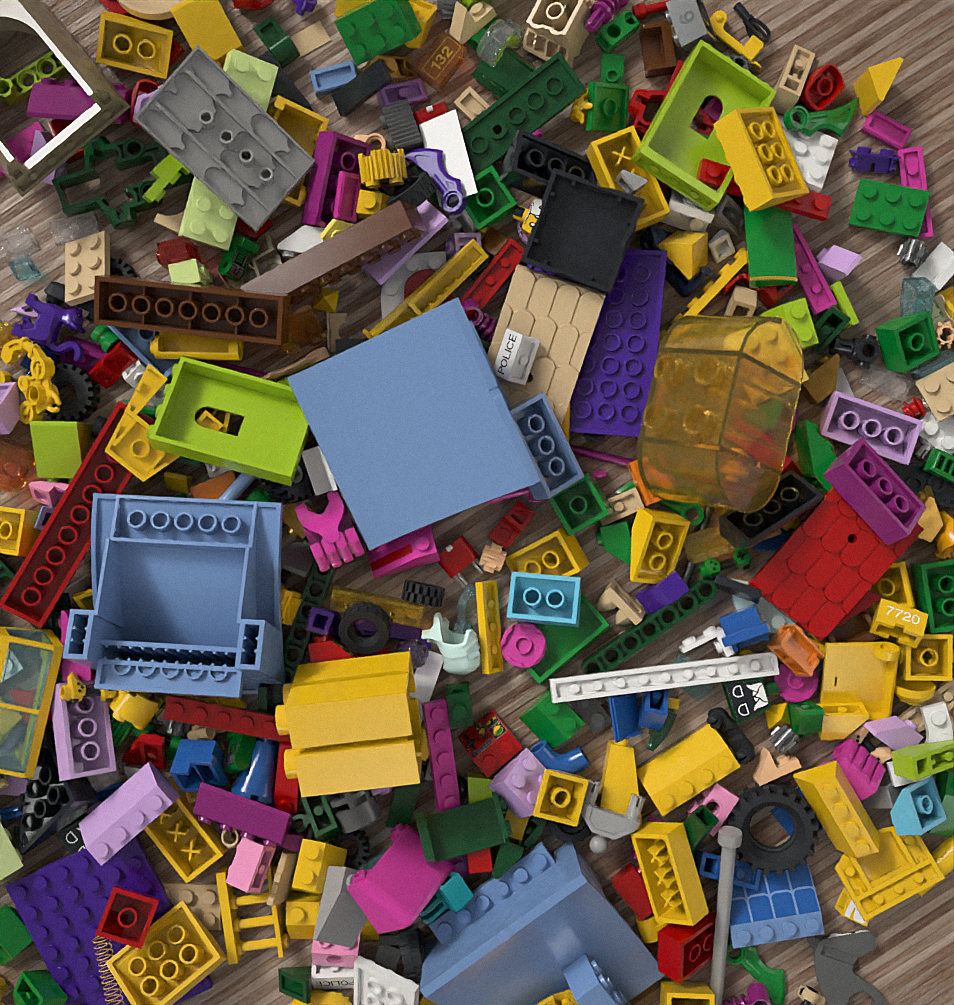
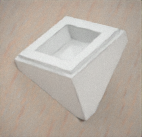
[708,229,736,264]

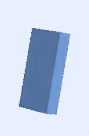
[309,60,357,96]

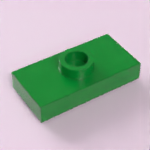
[600,53,624,84]

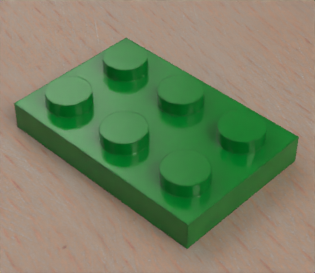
[848,178,931,239]

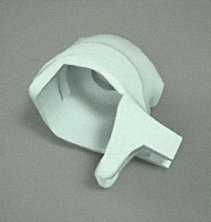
[421,612,481,675]

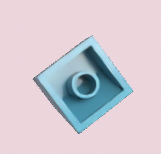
[890,775,947,835]

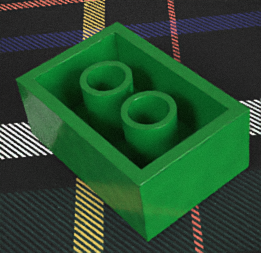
[334,0,422,66]
[910,557,954,634]

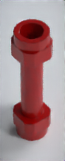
[632,0,670,20]

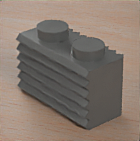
[379,99,423,153]

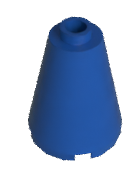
[230,738,279,804]

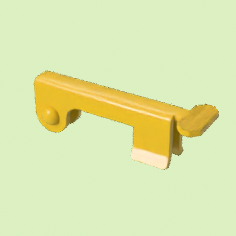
[710,10,764,72]

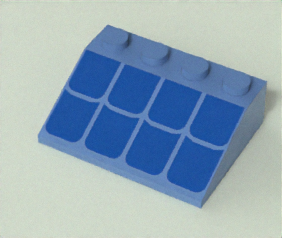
[718,858,824,949]

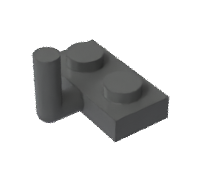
[568,696,612,734]

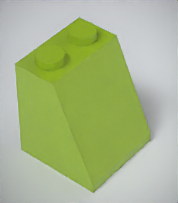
[748,298,819,352]
[30,421,93,483]

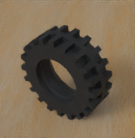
[727,781,819,876]

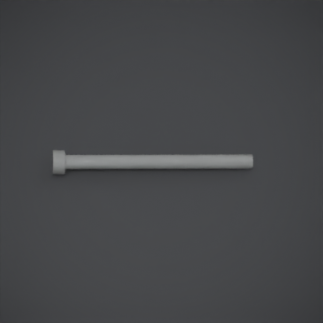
[710,826,742,1005]

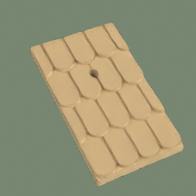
[487,264,606,427]

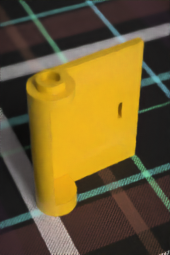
[150,331,244,361]
[819,642,900,721]

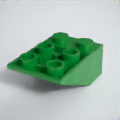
[793,419,837,493]
[13,970,68,1005]

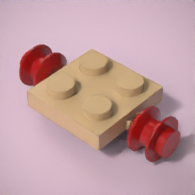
[901,362,954,423]

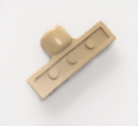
[898,674,954,738]

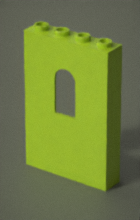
[631,39,777,212]
[147,356,310,486]

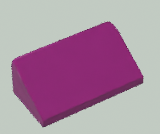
[59,335,106,371]

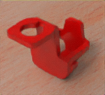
[722,273,793,309]

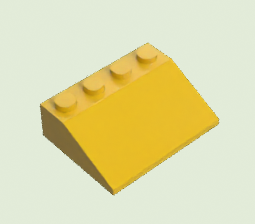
[713,107,810,212]
[105,900,228,1005]

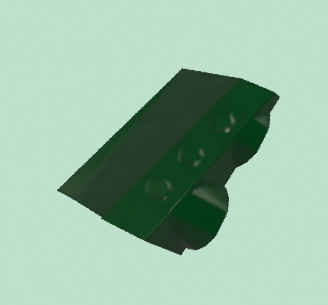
[471,39,536,100]

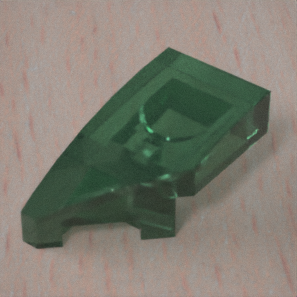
[646,709,677,751]

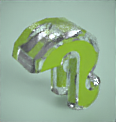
[476,18,526,67]

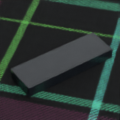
[332,59,393,117]

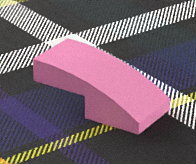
[29,481,69,507]

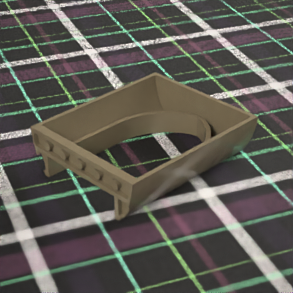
[0,0,130,197]

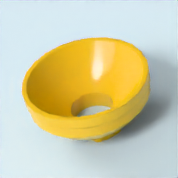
[894,677,936,705]

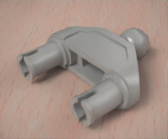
[581,779,646,854]

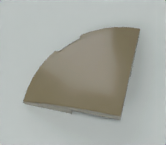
[240,231,285,286]

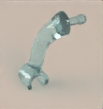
[454,584,476,634]

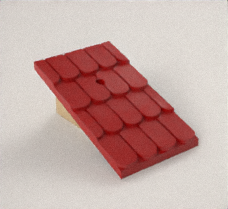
[747,487,924,641]

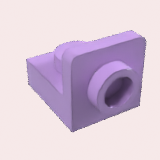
[445,233,482,260]

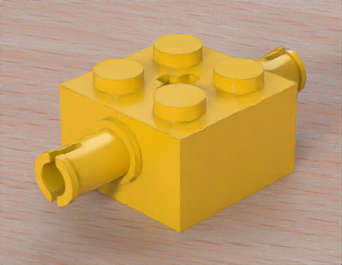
[896,632,954,681]

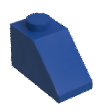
[638,689,669,731]

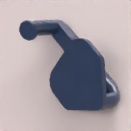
[640,225,713,297]

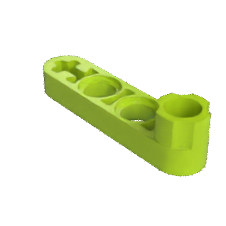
[0,51,68,105]

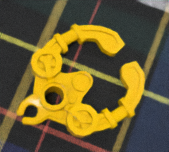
[0,337,62,424]

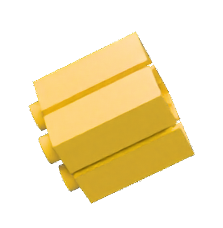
[275,651,423,797]

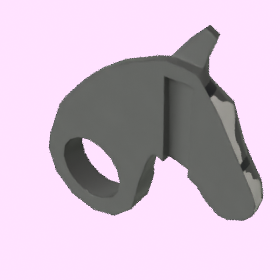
[806,930,883,1005]

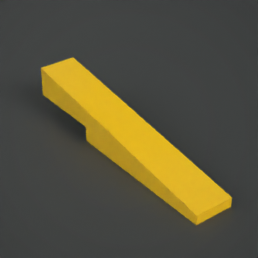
[369,239,489,338]

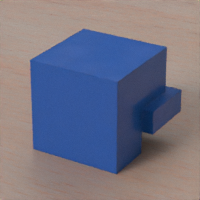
[719,603,770,652]
[170,739,228,792]

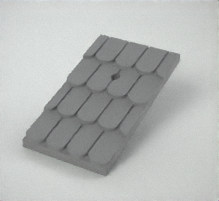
[134,45,315,232]

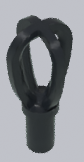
[733,2,771,46]

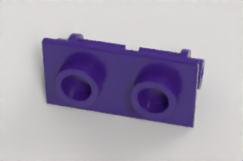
[848,146,901,174]

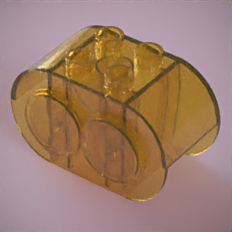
[637,315,804,513]

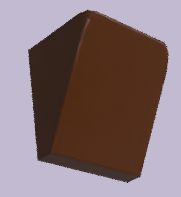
[481,227,509,259]

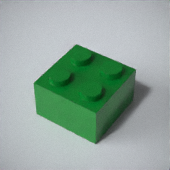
[549,472,614,536]

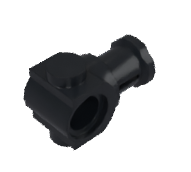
[829,335,880,369]

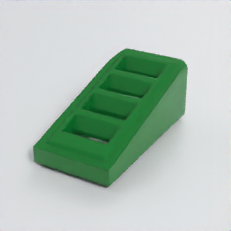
[923,448,954,483]

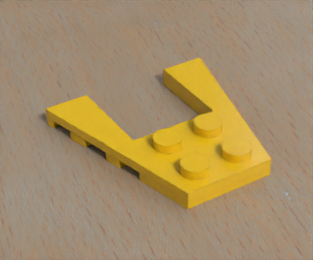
[105,364,224,482]

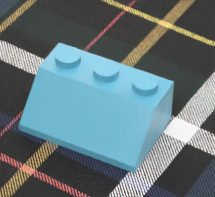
[507,572,581,627]

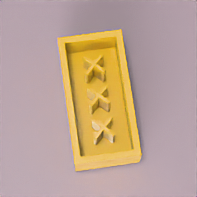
[586,125,670,231]
[144,777,228,884]
[630,822,709,926]

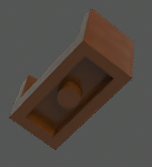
[639,21,676,78]
[825,611,880,643]

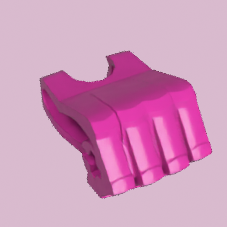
[295,490,365,572]
[819,739,886,801]

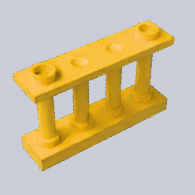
[216,860,290,965]

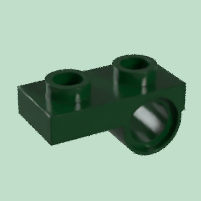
[254,15,300,69]

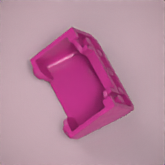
[346,823,454,934]

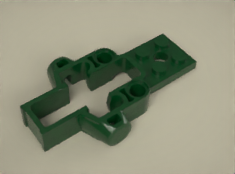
[52,136,194,230]

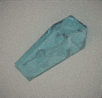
[900,277,936,317]

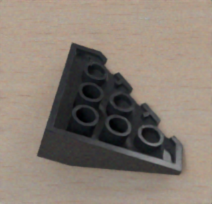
[14,723,97,855]

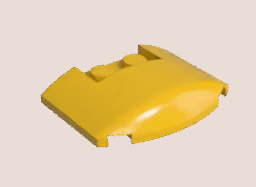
[834,826,945,921]

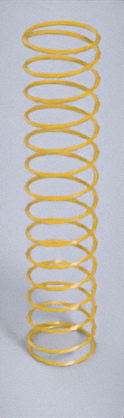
[93,936,124,1005]

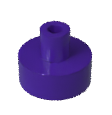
[292,0,317,16]

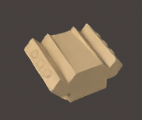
[523,0,597,68]

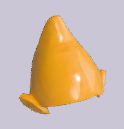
[934,510,954,559]

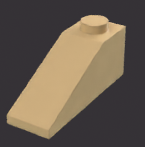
[769,44,815,115]

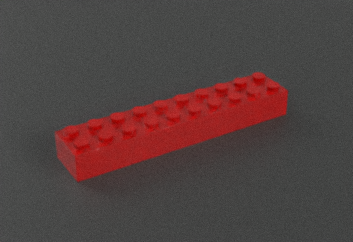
[0,400,156,628]

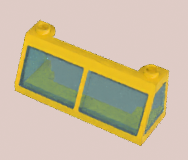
[0,626,64,778]

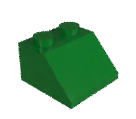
[465,165,517,231]
[875,311,940,373]
[519,687,585,749]
[0,903,33,966]

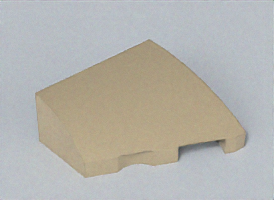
[266,848,299,906]

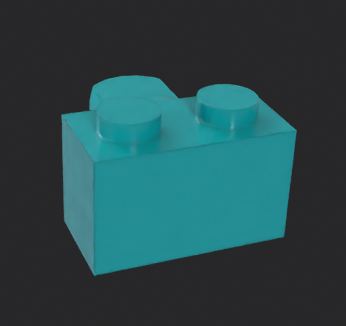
[419,871,474,924]

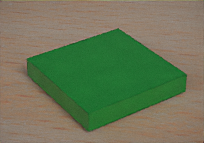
[586,81,630,133]

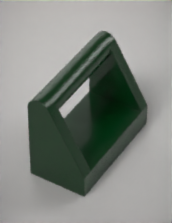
[492,837,524,879]

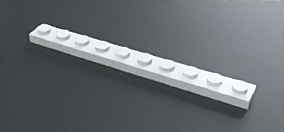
[549,651,779,703]

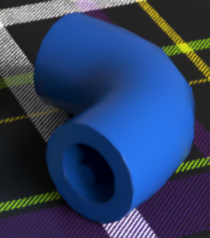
[529,740,591,774]

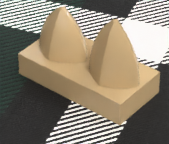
[597,580,645,625]

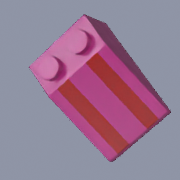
[365,524,440,579]

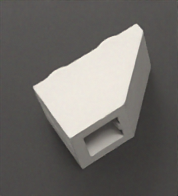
[277,225,325,259]

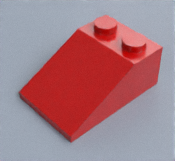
[657,911,716,984]

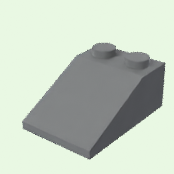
[313,866,368,948]

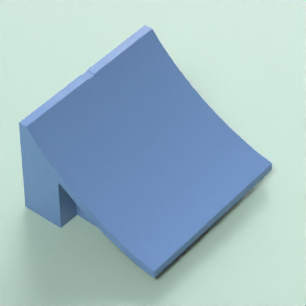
[287,297,541,550]
[62,493,286,698]
[420,842,665,1005]

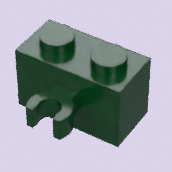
[292,794,342,842]

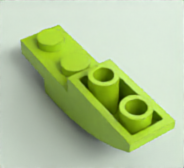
[142,154,190,203]

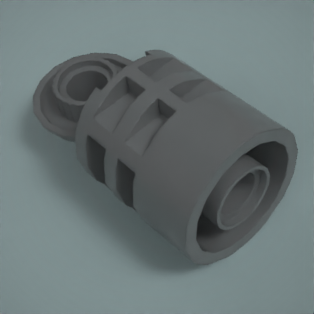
[326,789,382,833]

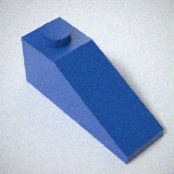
[693,850,761,891]

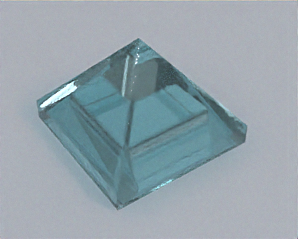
[8,256,41,282]

